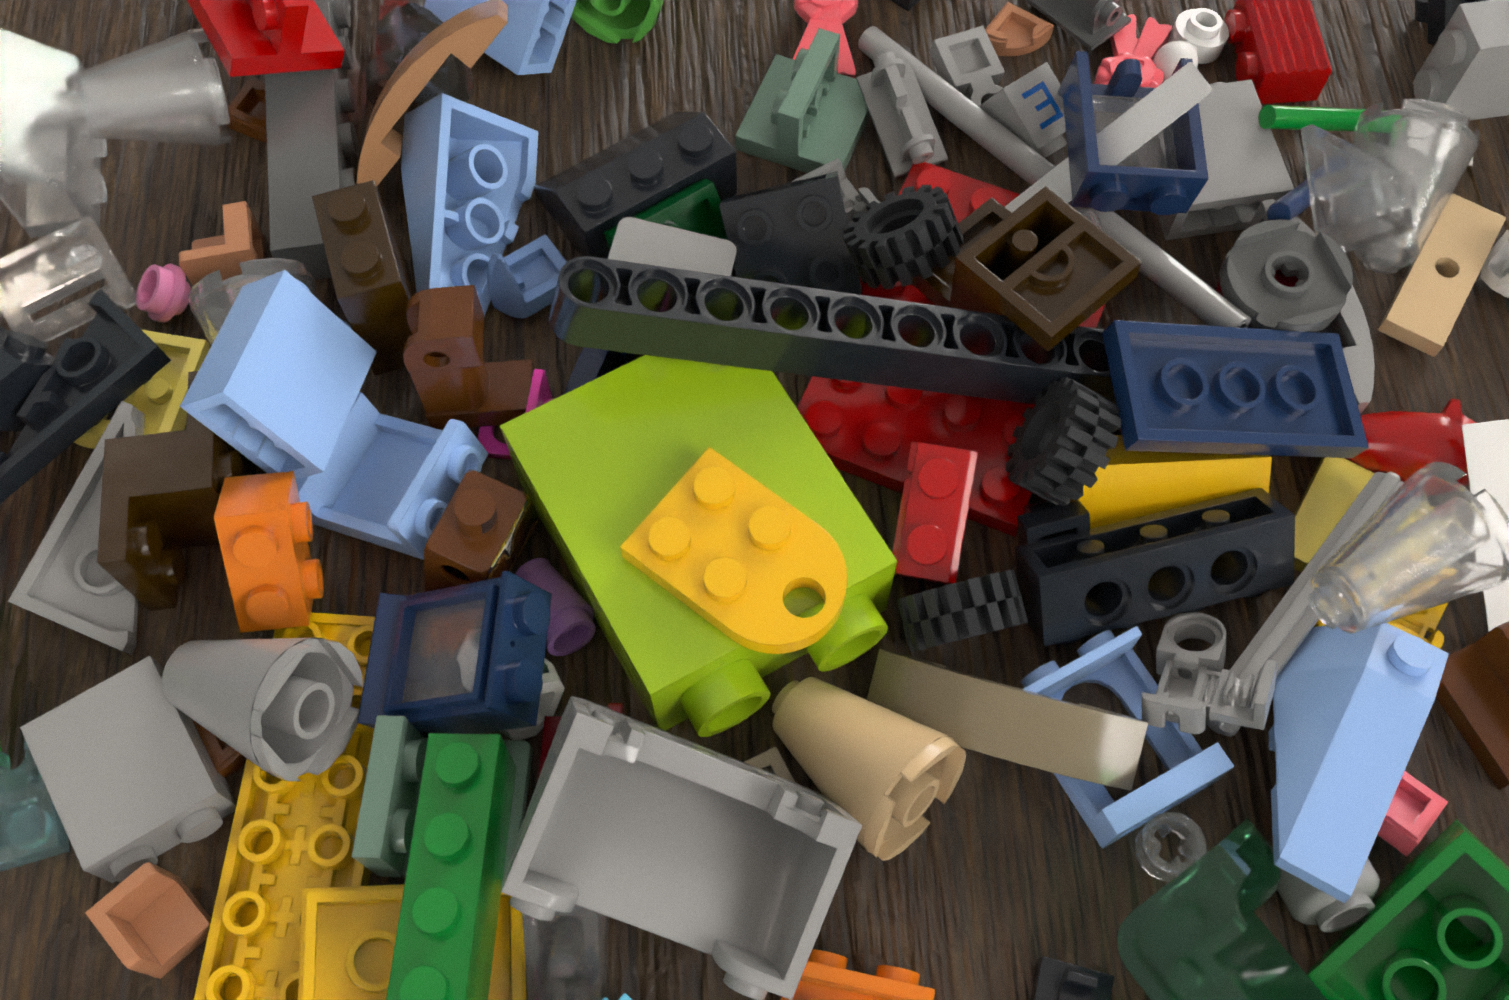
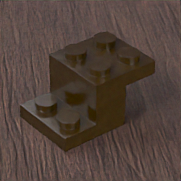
[912,186,1142,351]
[97,371,256,611]

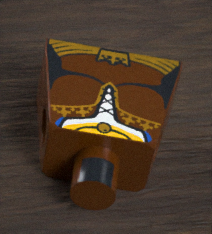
[424,469,539,621]

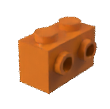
[214,471,324,633]

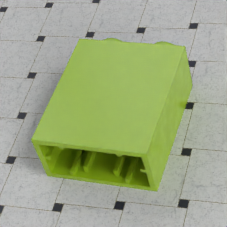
[500,355,897,737]

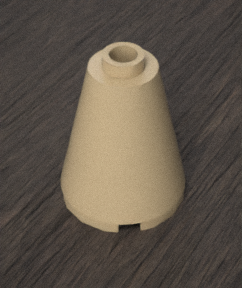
[772,677,966,861]

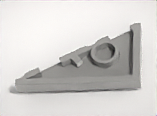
[8,401,145,655]

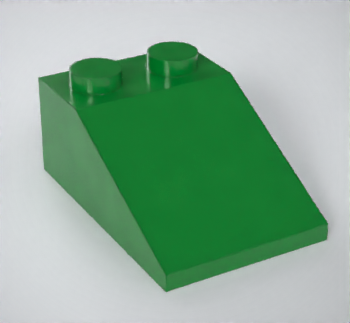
[1303,819,1509,1000]

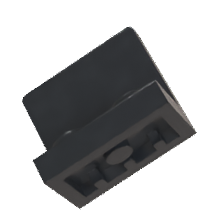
[719,171,862,295]

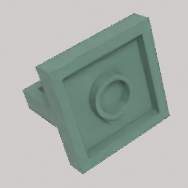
[735,28,870,173]

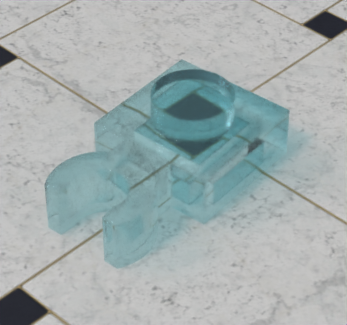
[0,740,69,872]

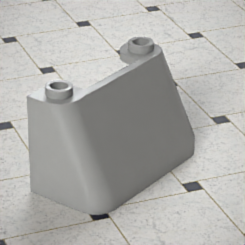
[501,696,862,1000]

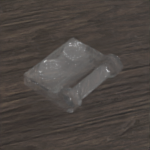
[0,215,137,349]

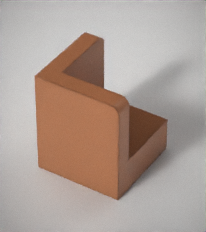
[178,201,268,295]
[85,862,212,979]

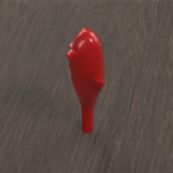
[1345,398,1476,487]

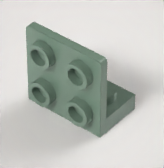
[352,715,533,878]

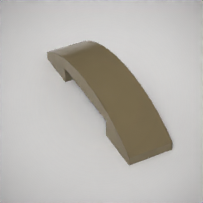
[867,648,1149,791]

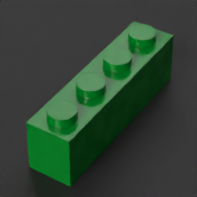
[386,733,517,1000]

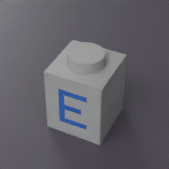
[979,62,1067,158]

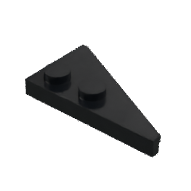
[0,289,171,504]

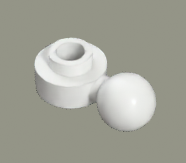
[1153,8,1229,82]

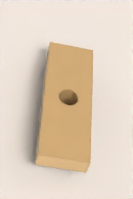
[1378,192,1506,357]

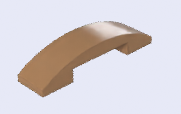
[357,0,508,187]

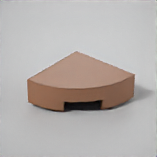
[985,2,1054,56]

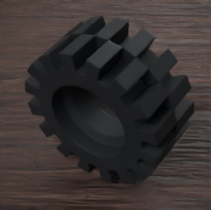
[843,185,964,290]
[1005,377,1121,506]
[896,569,1028,652]

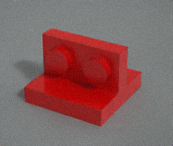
[187,0,345,77]

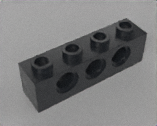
[1015,488,1295,646]

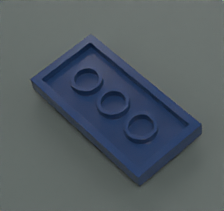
[1102,320,1369,458]

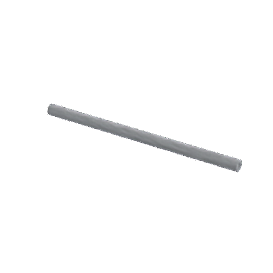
[858,26,1251,328]

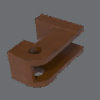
[403,285,535,430]

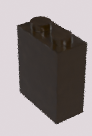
[312,180,415,376]

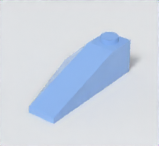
[401,93,538,316]
[1268,621,1449,903]

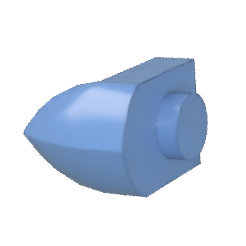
[487,234,567,318]

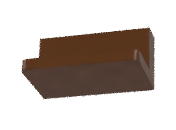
[1436,621,1509,790]

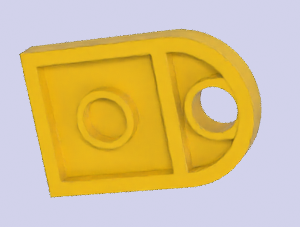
[620,447,847,654]

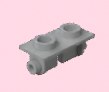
[856,51,948,178]

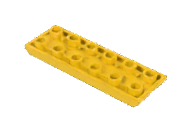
[194,612,375,1000]

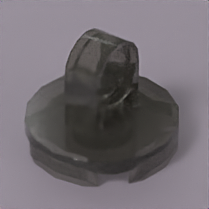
[365,2,474,106]

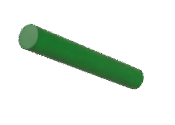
[1258,105,1400,133]

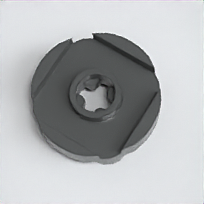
[1219,219,1353,332]

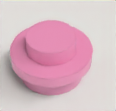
[136,264,191,323]

